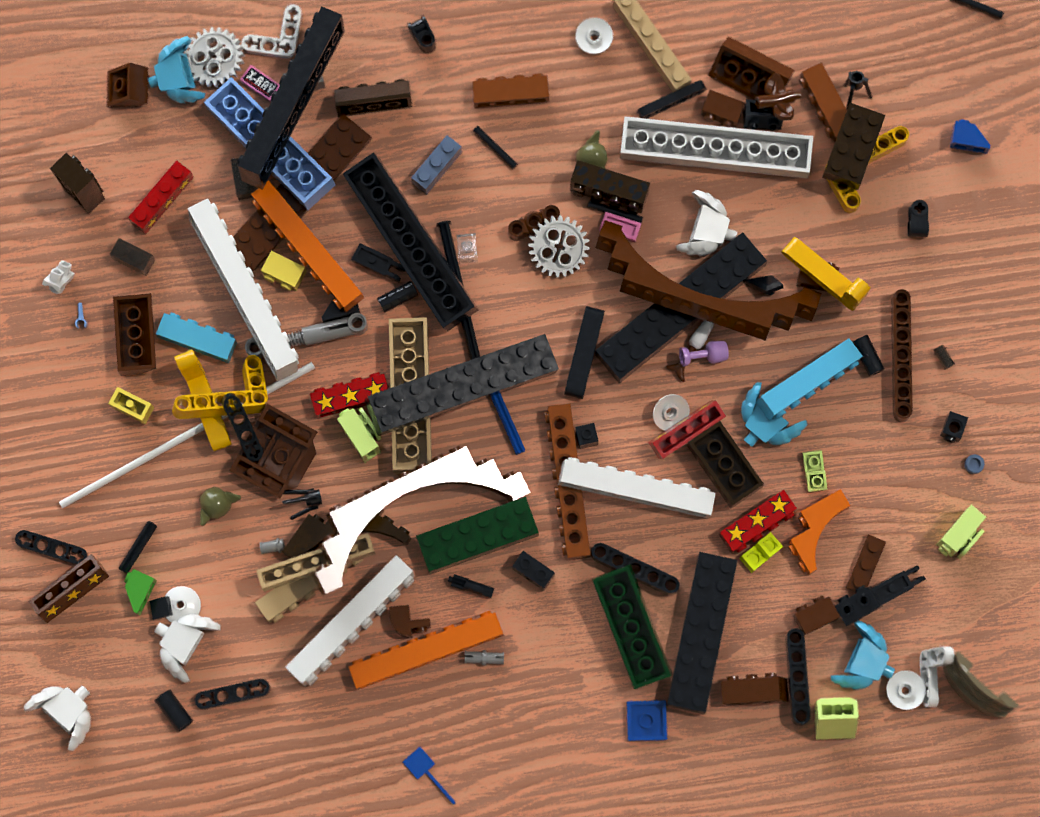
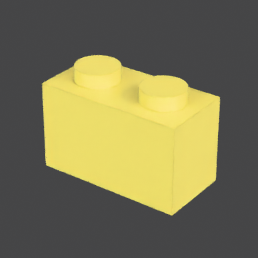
[261,251,307,291]
[108,387,154,425]

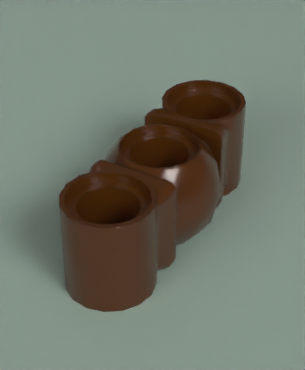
[508,205,560,241]

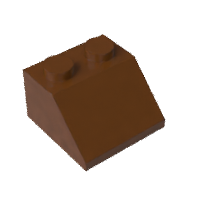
[107,63,149,108]

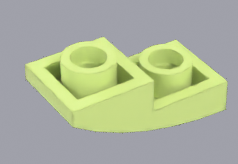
[802,450,827,492]

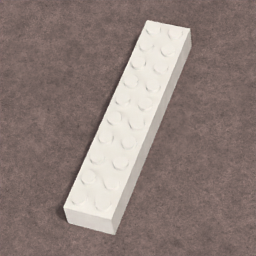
[620,117,813,179]
[187,198,299,382]

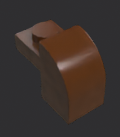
[389,605,431,638]

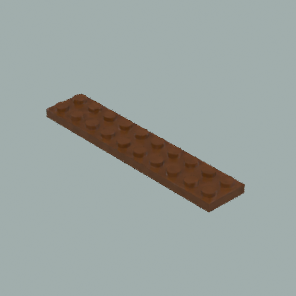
[233,113,372,272]

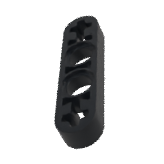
[637,80,707,119]
[222,393,263,461]
[15,530,89,565]
[195,679,270,710]

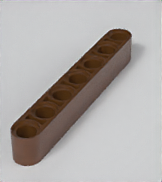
[891,289,913,422]

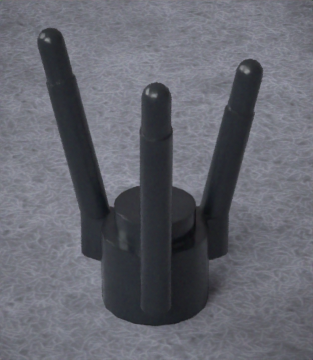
[844,71,872,109]
[282,488,322,520]

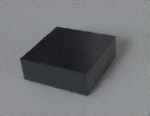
[150,596,173,620]

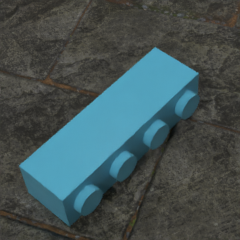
[156,312,237,363]

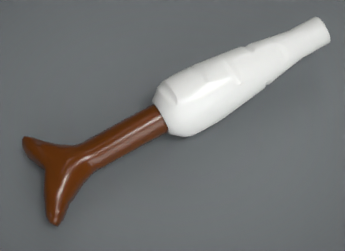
[666,320,714,382]

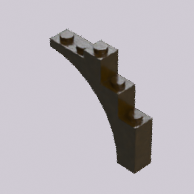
[282,508,411,559]

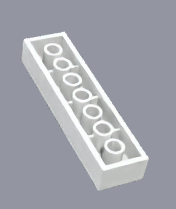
[286,555,415,687]

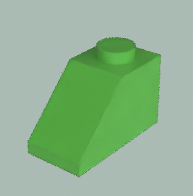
[124,569,157,615]

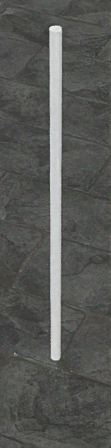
[59,362,315,508]

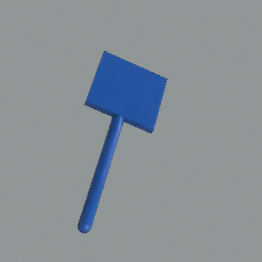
[403,747,456,805]

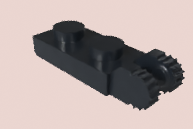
[351,243,405,282]
[873,565,926,605]

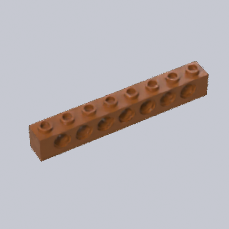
[544,403,591,560]

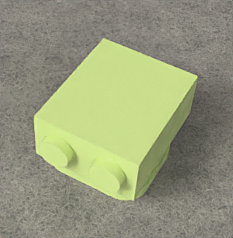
[337,407,381,463]
[936,504,986,559]
[815,698,859,739]

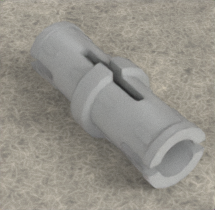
[465,650,504,666]

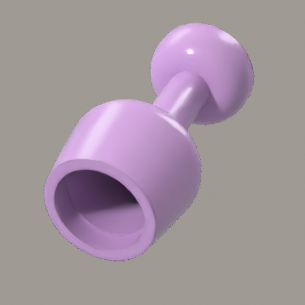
[679,341,729,367]

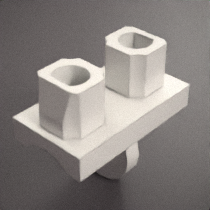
[42,260,75,294]

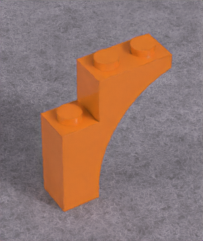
[788,489,851,576]

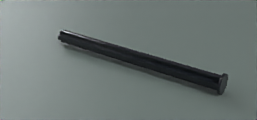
[436,221,480,360]

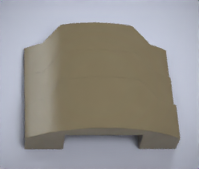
[942,652,1019,718]

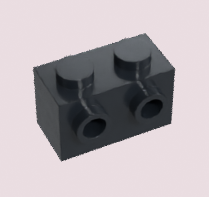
[743,99,783,130]
[835,585,883,626]

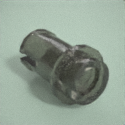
[933,345,955,370]

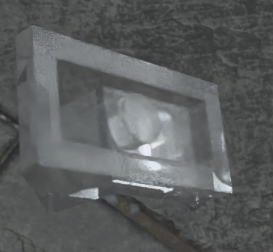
[457,233,478,264]

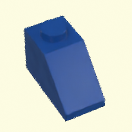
[950,120,991,154]

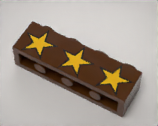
[29,554,109,623]

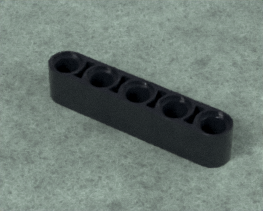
[564,306,605,399]
[591,543,680,596]
[785,628,810,726]

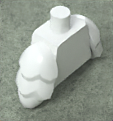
[676,190,737,256]
[154,614,221,683]
[23,686,91,751]

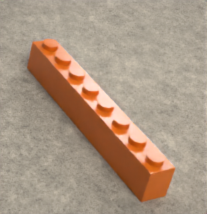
[251,180,364,312]
[348,611,504,690]

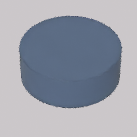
[964,454,985,474]

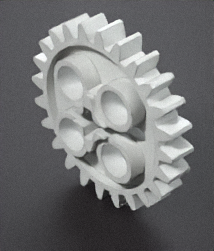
[184,27,245,88]
[528,215,590,277]

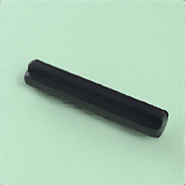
[119,521,157,573]

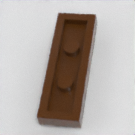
[846,534,886,592]

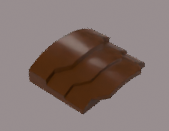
[229,404,318,499]

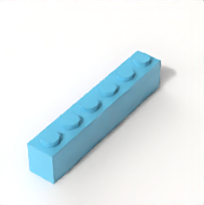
[756,338,863,421]

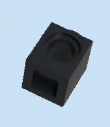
[940,411,968,443]
[575,423,599,449]

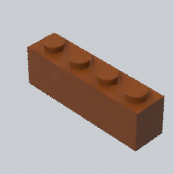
[799,62,847,142]
[472,73,549,108]

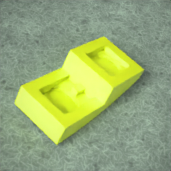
[739,532,783,573]

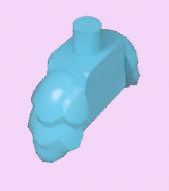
[148,36,206,103]
[741,382,808,447]
[830,620,895,690]

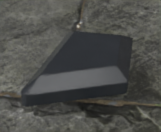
[746,275,783,295]

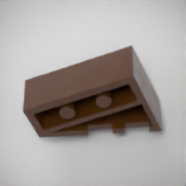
[721,673,789,705]

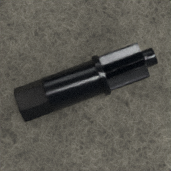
[448,574,494,598]

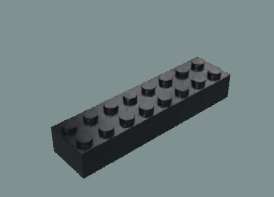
[666,552,738,715]

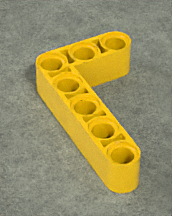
[824,126,909,213]
[781,237,871,311]
[174,349,232,452]
[172,355,268,419]

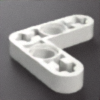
[242,4,302,59]
[920,646,955,707]

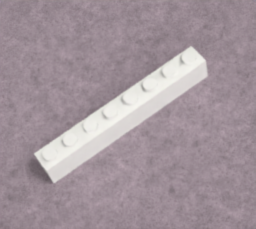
[558,457,715,518]

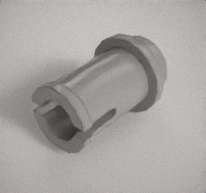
[260,538,285,554]

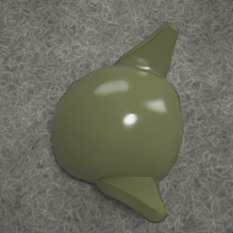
[576,130,607,169]
[199,487,241,526]

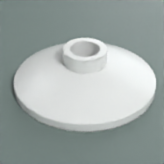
[576,18,613,54]
[653,394,690,431]
[164,586,201,622]
[886,670,926,710]

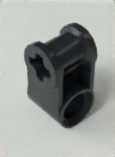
[407,15,436,54]
[907,200,929,237]

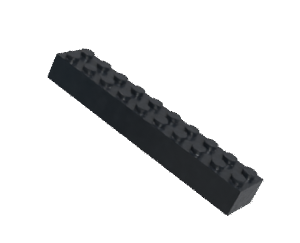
[237,6,345,190]
[343,152,479,331]
[595,232,767,384]
[364,334,559,436]

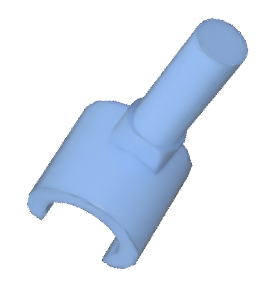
[75,303,88,329]

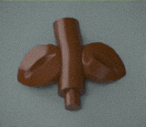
[755,72,801,121]

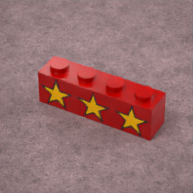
[128,160,194,235]
[310,372,388,419]
[648,400,726,459]
[719,490,797,553]

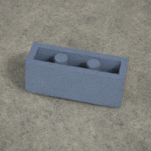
[411,135,462,195]

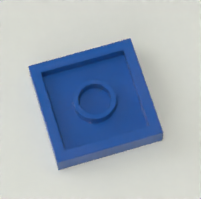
[627,700,667,741]

